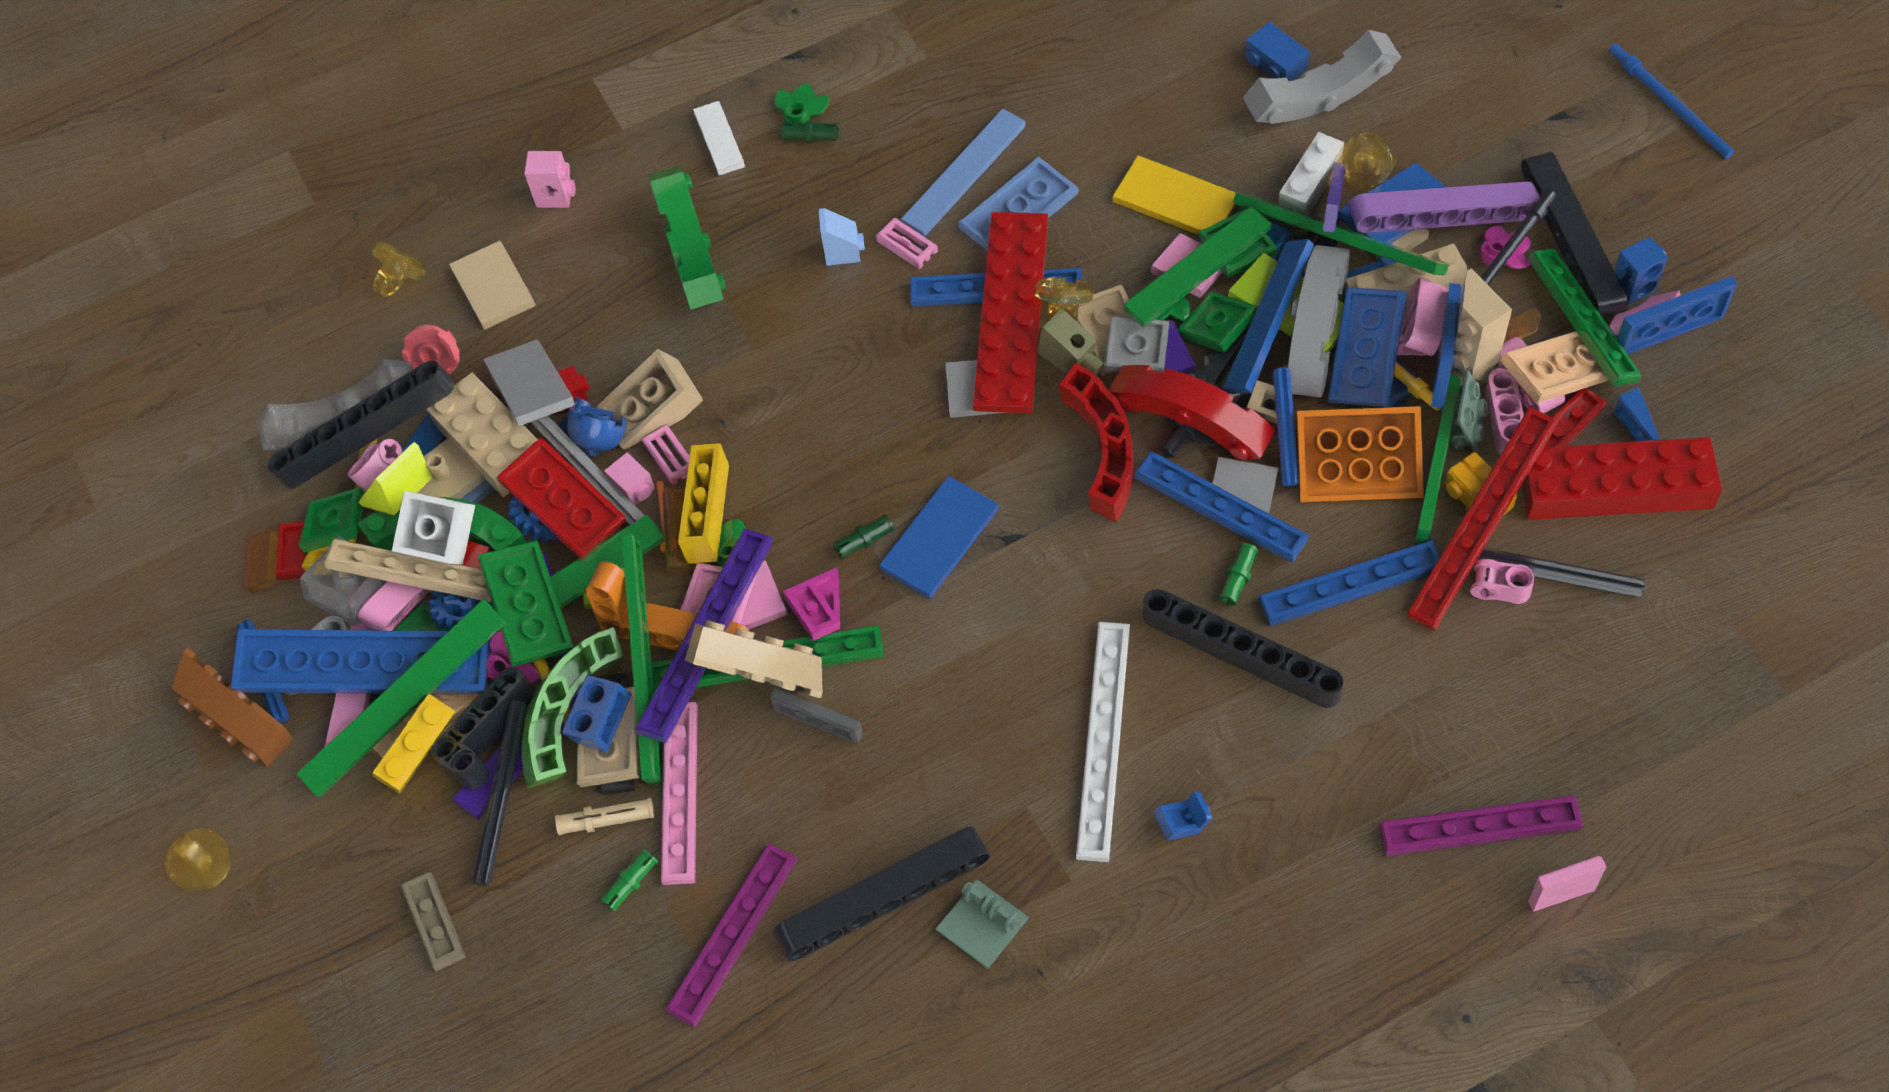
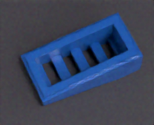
[1614,388,1660,442]

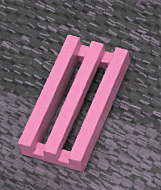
[876,217,938,270]
[642,424,690,486]

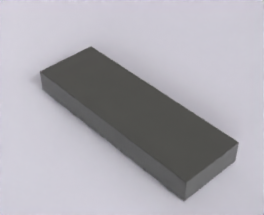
[770,687,863,744]

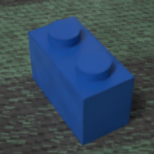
[1245,22,1310,81]

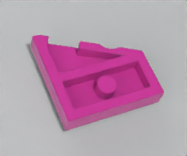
[784,568,840,641]

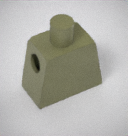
[1038,308,1104,375]

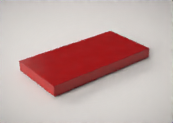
[497,437,626,561]

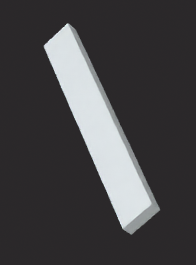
[1076,622,1130,862]

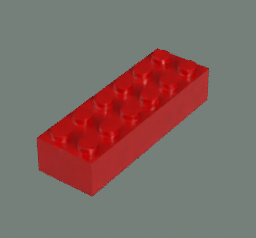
[1522,437,1722,520]

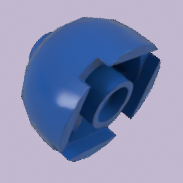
[566,406,628,456]

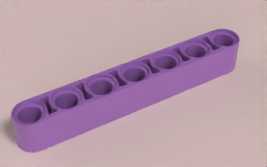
[1348,182,1540,233]

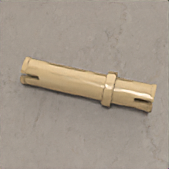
[555,798,655,836]

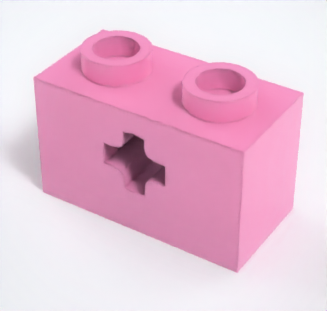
[524,151,575,208]

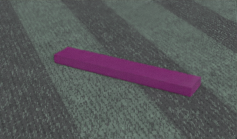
[1379,795,1584,856]
[665,843,797,1028]

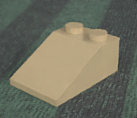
[596,349,703,450]

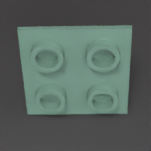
[1450,370,1488,454]
[936,879,1029,969]

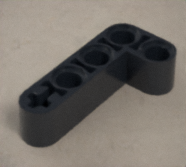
[430,668,535,790]

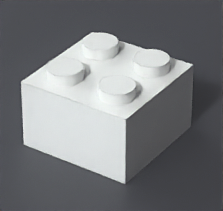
[392,491,475,565]

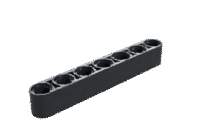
[1521,152,1628,318]
[267,361,455,488]
[1143,589,1344,708]
[773,826,990,961]

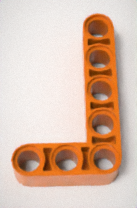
[586,561,749,651]

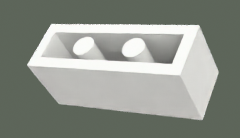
[1278,132,1344,215]

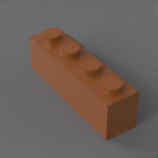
[172,647,294,767]

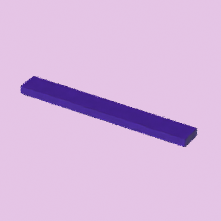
[636,529,773,743]

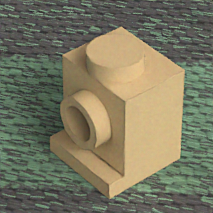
[1246,380,1277,424]

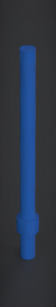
[1609,43,1734,159]

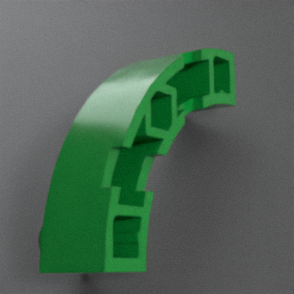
[648,165,726,310]
[357,497,527,551]

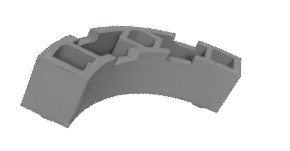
[1242,30,1401,124]
[1283,245,1350,398]

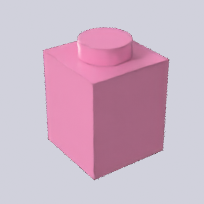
[605,453,655,505]

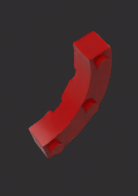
[1059,363,1134,523]
[1108,365,1276,461]

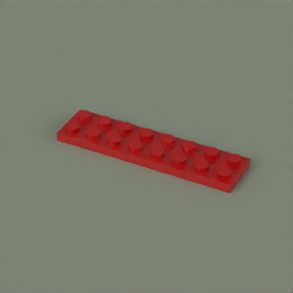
[973,212,1048,414]

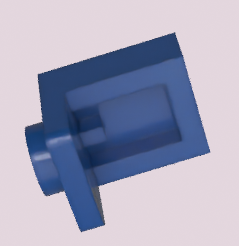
[1154,791,1212,841]

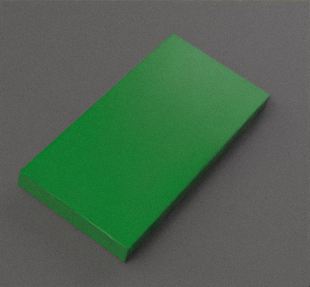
[478,541,573,667]

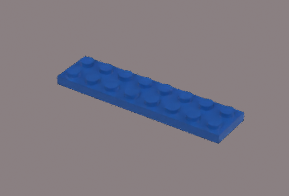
[231,629,490,694]

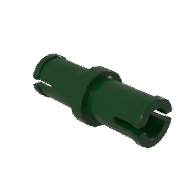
[781,120,839,143]
[833,514,894,560]

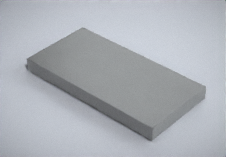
[483,339,575,426]

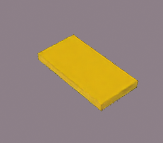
[1113,155,1237,235]

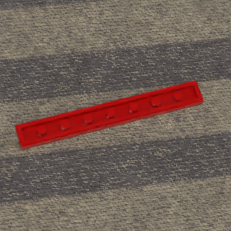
[1407,407,1557,631]

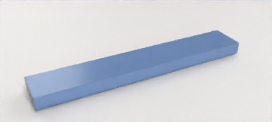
[901,109,1025,237]

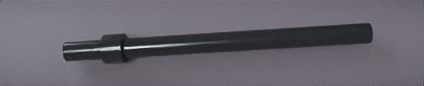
[1481,189,1556,286]

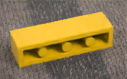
[678,443,729,564]

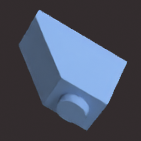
[819,208,865,266]

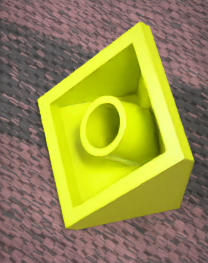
[359,442,432,515]

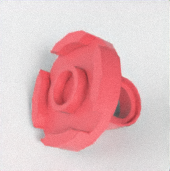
[402,324,459,375]

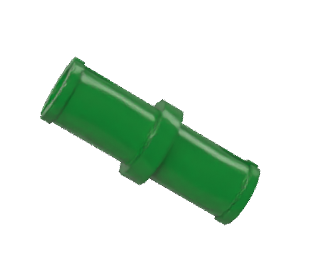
[1218,543,1259,606]
[599,848,658,912]

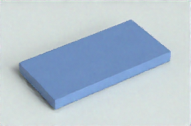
[958,156,1078,251]

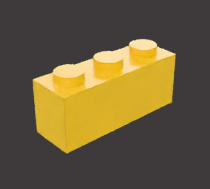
[373,694,455,794]

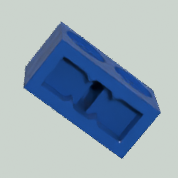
[1614,236,1668,306]
[562,675,632,752]

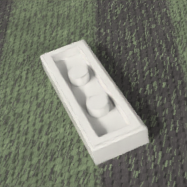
[693,101,745,176]

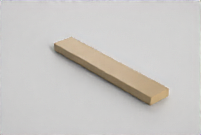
[325,539,491,602]

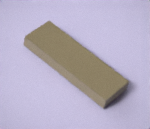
[400,871,466,971]

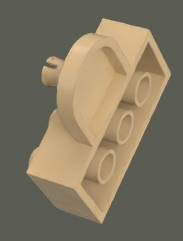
[418,372,538,499]

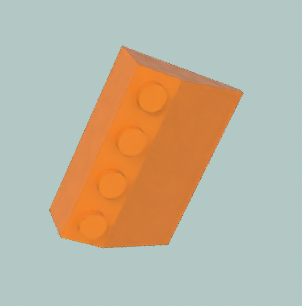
[1294,406,1424,502]

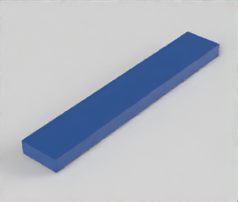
[1223,239,1314,394]
[910,268,1083,306]
[1135,451,1309,563]
[1258,540,1440,627]

